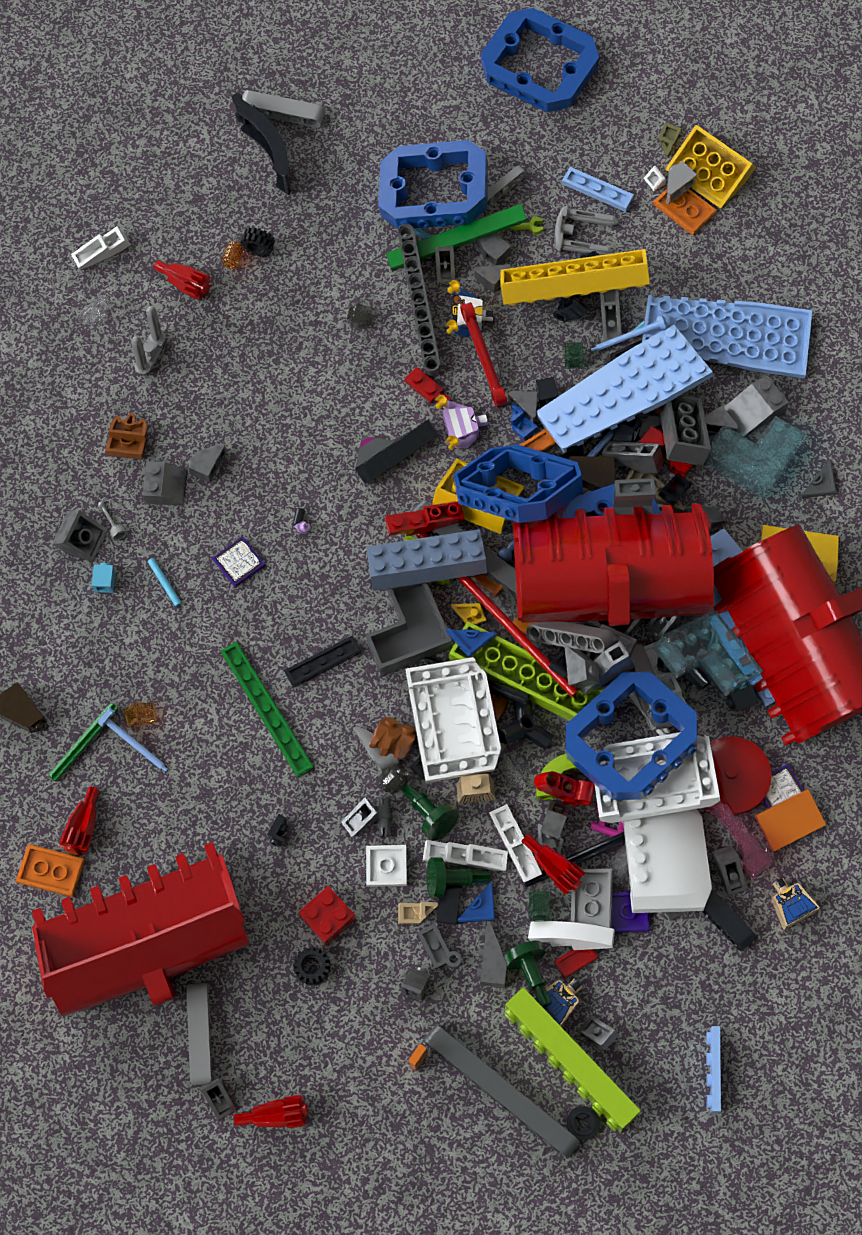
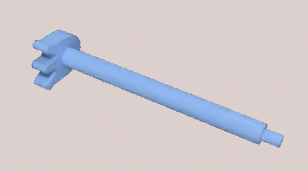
[591,315,668,351]
[97,708,168,772]

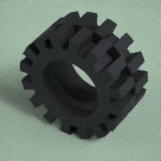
[240,227,275,257]
[293,946,331,985]

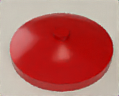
[708,736,772,815]

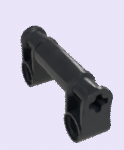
[553,251,600,322]

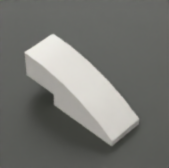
[71,227,131,269]

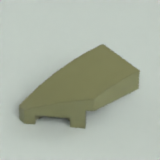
[658,122,682,156]

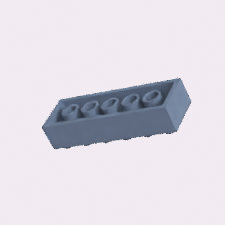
[366,529,487,591]

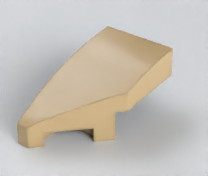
[398,902,438,924]

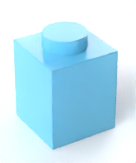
[92,563,116,593]

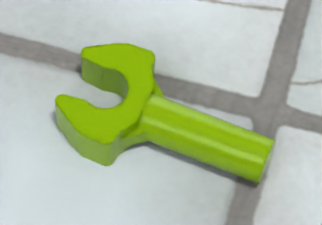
[510,216,544,235]

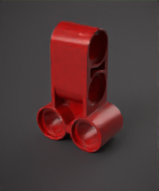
[534,771,595,807]

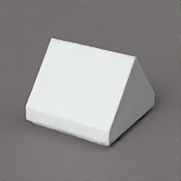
[644,166,666,191]

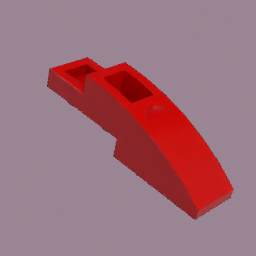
[385,501,464,536]

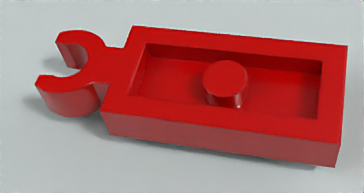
[404,367,451,410]

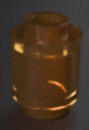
[221,241,244,269]

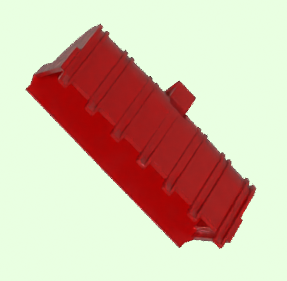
[513,503,714,626]
[713,525,862,745]
[32,842,250,1017]

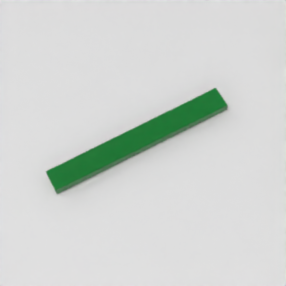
[386,204,527,271]
[220,641,314,778]

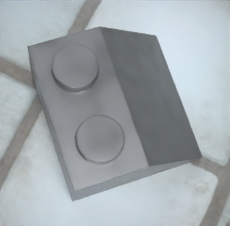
[142,461,186,506]
[52,510,108,562]

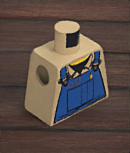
[771,878,819,930]
[533,979,582,1027]

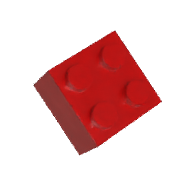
[298,886,356,946]

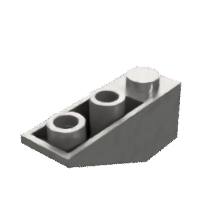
[473,217,511,266]
[580,641,635,696]
[477,921,507,988]

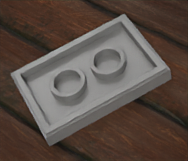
[571,869,613,928]

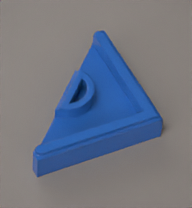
[446,628,497,658]
[458,883,495,923]

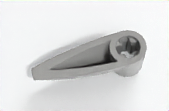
[353,726,399,773]

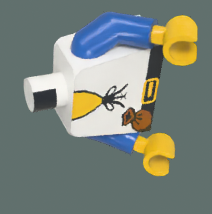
[446,280,493,337]

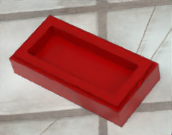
[554,949,599,979]

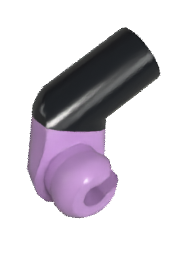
[293,508,310,534]

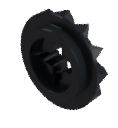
[566,1106,600,1141]

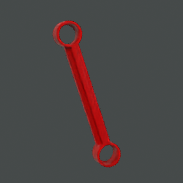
[460,302,507,407]

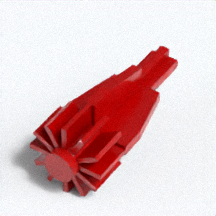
[153,260,212,300]
[59,786,100,855]
[521,833,585,895]
[233,1094,309,1128]

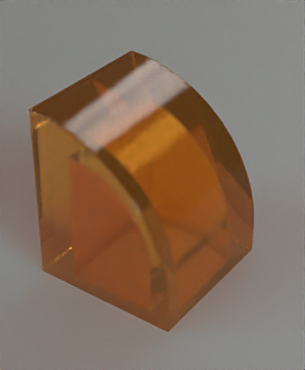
[124,702,157,728]

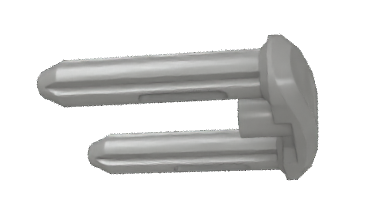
[554,205,619,255]
[131,306,166,374]

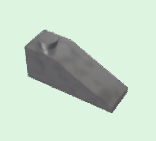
[600,289,622,342]
[602,441,664,473]

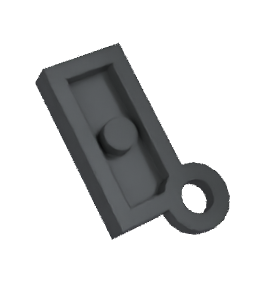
[417,924,462,970]

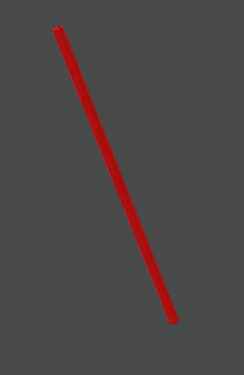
[403,512,579,698]

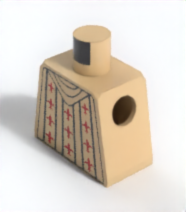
[456,773,496,804]

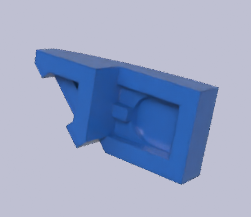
[511,404,539,442]

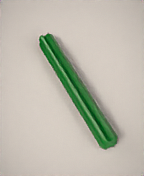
[48,703,118,781]

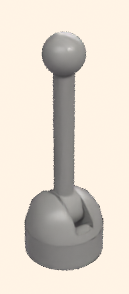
[98,501,127,541]

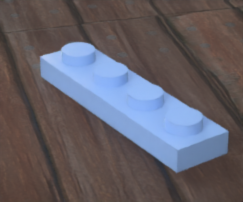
[562,167,634,212]
[706,1026,721,1113]

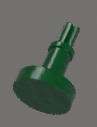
[401,784,459,841]
[426,857,491,898]
[504,940,552,1007]

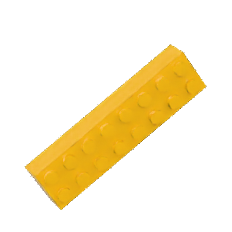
[500,249,650,305]

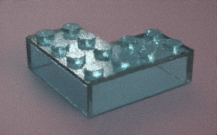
[704,416,807,500]
[653,610,763,696]

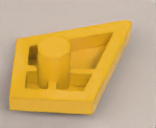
[451,603,486,625]

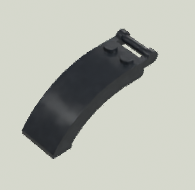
[232,93,291,195]

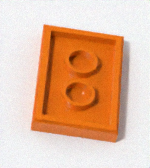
[653,189,717,235]
[754,789,826,852]
[15,844,85,897]

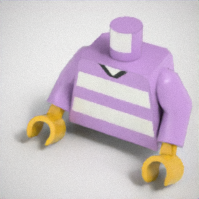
[435,395,488,450]

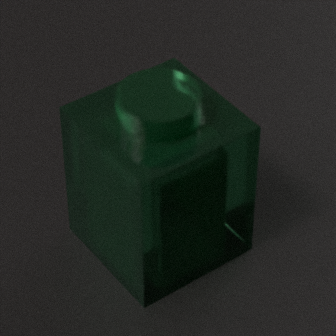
[564,342,584,369]
[528,891,550,922]

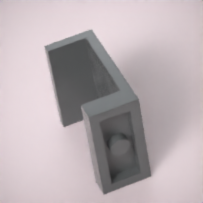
[613,478,656,515]

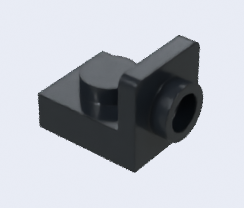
[267,814,288,848]

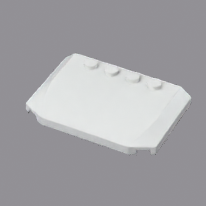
[405,657,501,783]
[595,732,720,823]
[622,809,712,913]

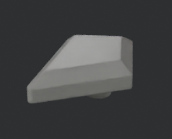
[538,824,564,853]

